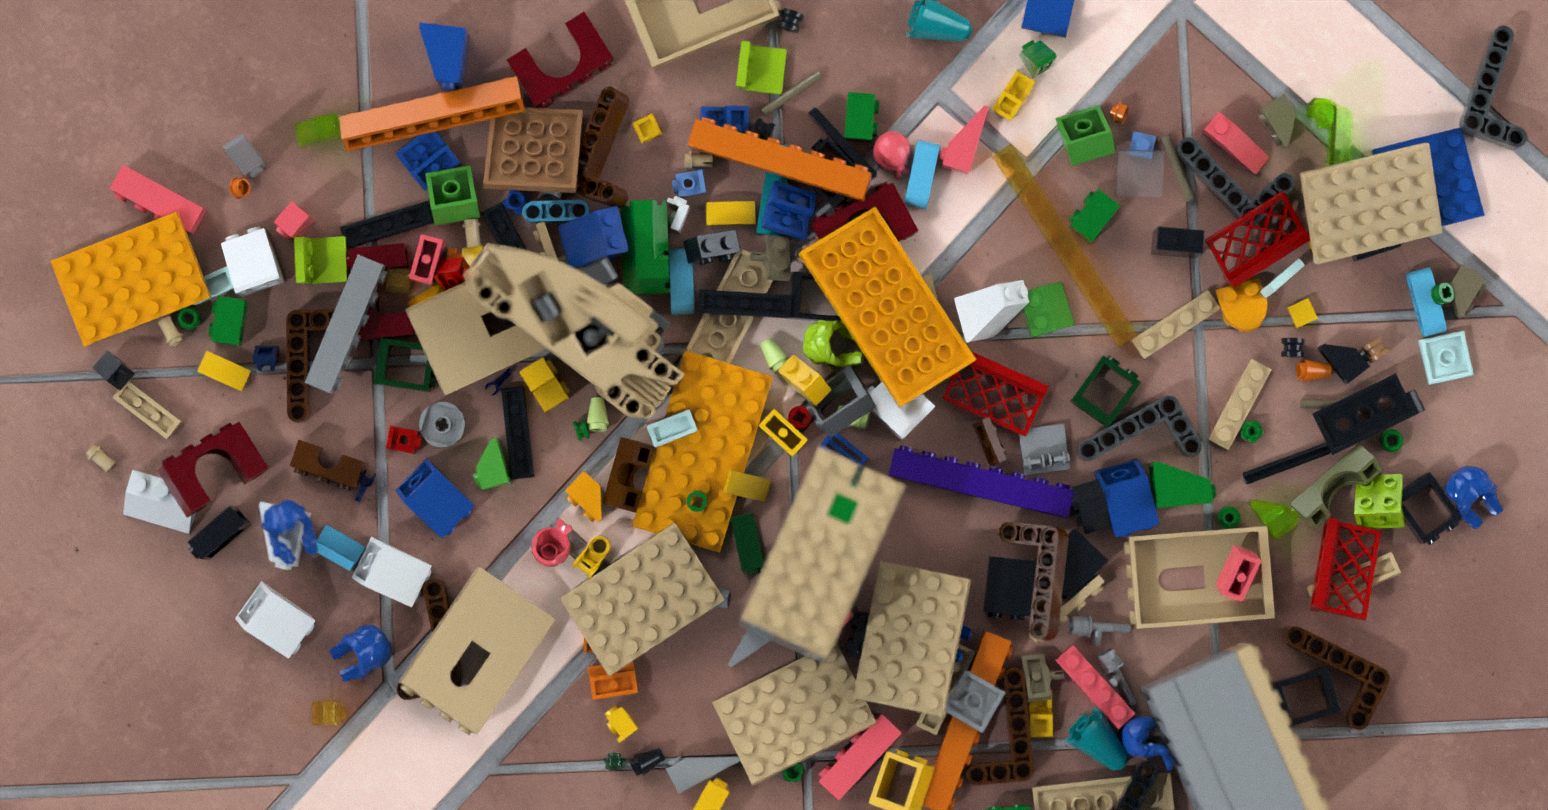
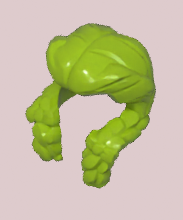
[803,320,864,368]

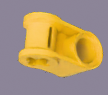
[572,535,611,579]

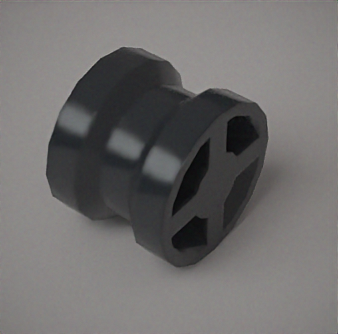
[777,8,804,34]
[752,118,775,141]
[1281,338,1305,358]

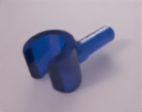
[485,368,513,396]
[355,469,376,502]

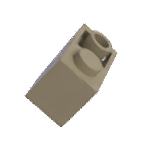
[1258,94,1296,149]
[1448,264,1486,319]

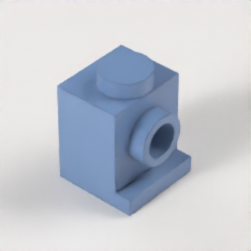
[672,169,706,198]

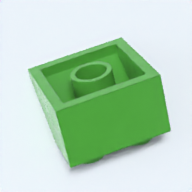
[1056,105,1115,166]
[425,165,480,226]
[1022,281,1075,339]
[473,438,512,491]

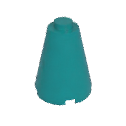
[906,0,972,42]
[1065,707,1128,771]

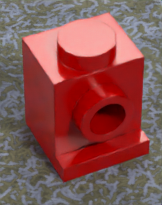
[434,257,470,292]
[386,426,422,454]

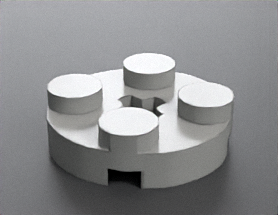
[419,402,466,448]

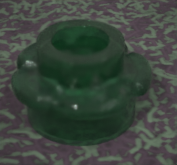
[603,753,626,770]

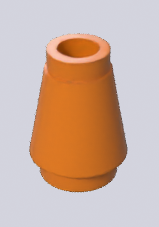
[1296,359,1331,382]

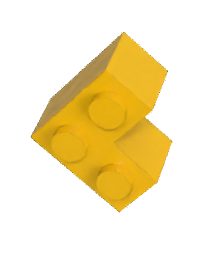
[519,357,570,413]

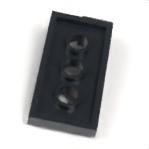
[1312,373,1425,455]

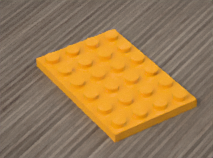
[50,212,211,346]

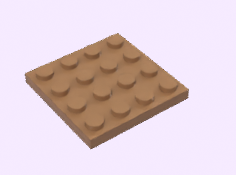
[483,107,583,193]

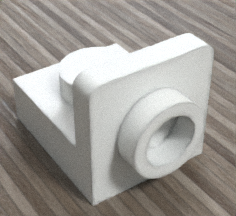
[667,196,690,234]

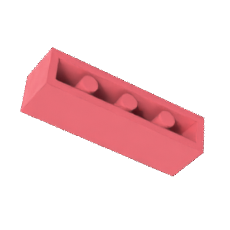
[110,165,207,234]
[1054,645,1135,729]
[818,713,902,800]

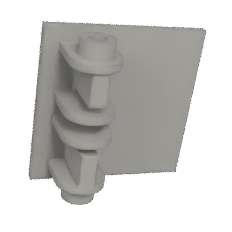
[1019,424,1070,475]

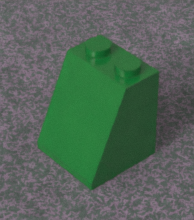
[1148,461,1216,509]

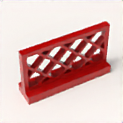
[1205,191,1310,288]
[942,351,1049,437]
[1309,517,1381,621]

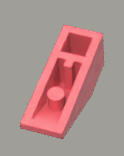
[939,106,989,175]
[1202,112,1270,175]

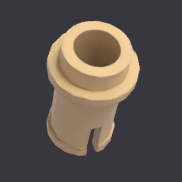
[684,151,713,170]
[462,219,481,248]
[158,316,183,347]
[86,444,116,473]

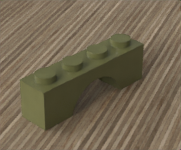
[1290,443,1383,530]

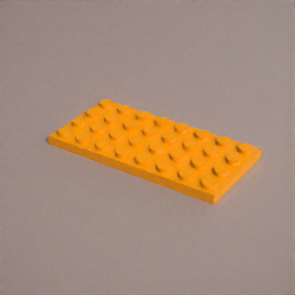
[798,207,976,408]
[632,350,773,553]

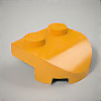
[1215,278,1267,332]

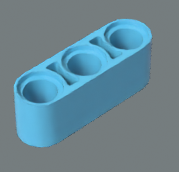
[904,140,940,209]
[522,200,590,224]
[669,248,695,315]
[1406,267,1447,337]

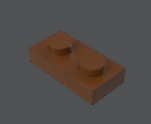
[973,417,1007,467]

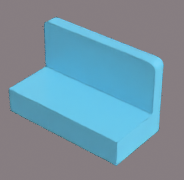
[316,525,365,571]

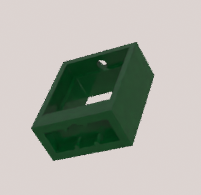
[374,338,436,393]
[1070,355,1141,428]
[730,512,765,575]

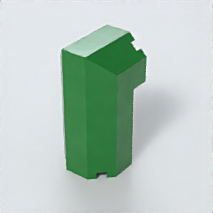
[621,200,670,295]

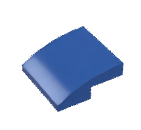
[1021,0,1074,38]
[700,106,749,153]
[395,132,460,191]
[761,180,817,240]

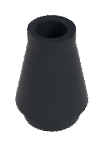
[629,748,665,776]

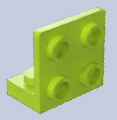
[736,41,787,95]
[294,236,348,285]
[1354,474,1405,529]

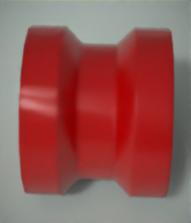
[788,406,811,429]

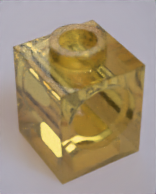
[386,269,412,295]
[312,701,347,725]

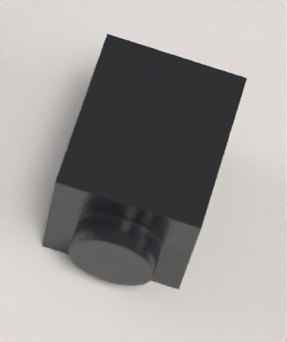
[93,350,135,390]

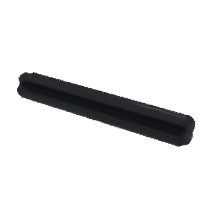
[1243,443,1331,484]

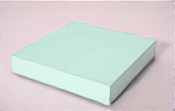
[1418,331,1474,385]

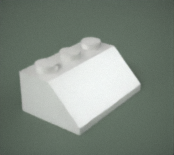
[123,470,196,534]

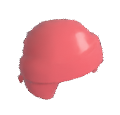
[873,131,911,180]
[532,519,572,567]

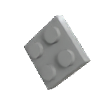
[945,669,1006,733]

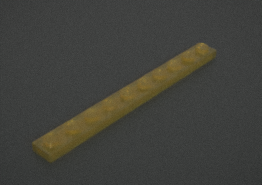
[992,144,1138,348]

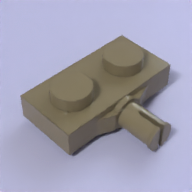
[750,235,791,282]
[1021,654,1065,702]

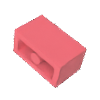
[274,201,315,241]
[409,234,446,287]
[1215,545,1262,602]

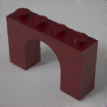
[507,12,614,109]
[811,182,918,243]
[346,243,416,342]
[158,422,268,518]

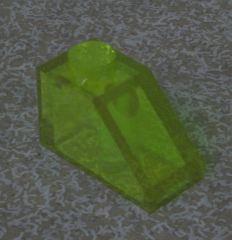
[295,113,342,147]
[1247,500,1299,540]

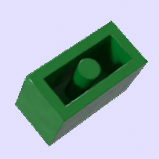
[844,92,879,142]
[1069,189,1120,244]
[208,296,248,347]

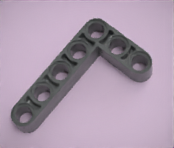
[1459,25,1527,150]
[1176,137,1295,225]
[1077,395,1202,461]

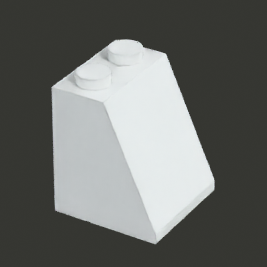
[221,226,285,297]
[954,280,1029,343]
[867,378,935,441]
[259,502,311,570]
[352,536,432,607]
[235,581,315,659]

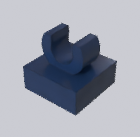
[253,345,279,371]

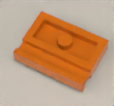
[587,661,639,700]

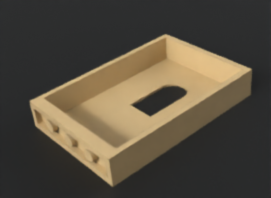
[624,0,782,70]
[405,282,547,395]
[1124,526,1275,629]
[399,567,556,736]

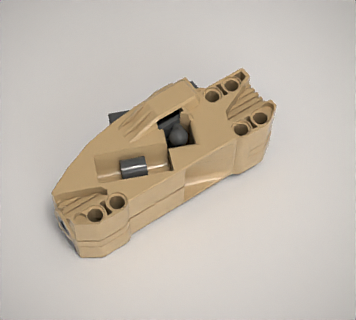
[463,243,684,418]

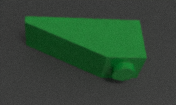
[1019,40,1058,78]

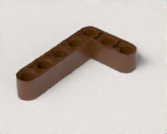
[575,86,629,209]
[286,309,335,423]
[999,522,1069,641]
[397,579,464,700]
[1283,626,1390,730]
[966,667,1034,785]

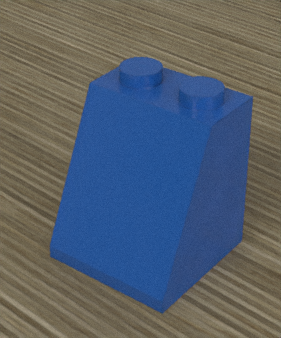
[419,22,469,91]
[558,207,629,269]
[395,458,474,538]
[1094,459,1160,537]

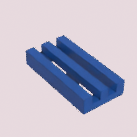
[820,433,868,468]

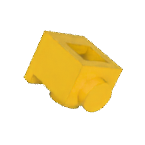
[604,705,638,743]

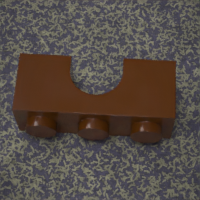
[602,437,655,513]
[290,440,366,491]

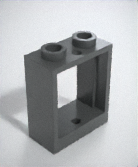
[806,365,877,437]

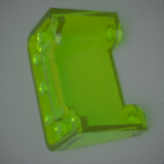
[1302,98,1353,196]

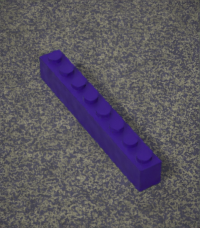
[888,445,1074,518]

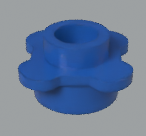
[503,190,530,215]

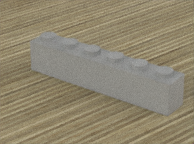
[305,255,387,394]

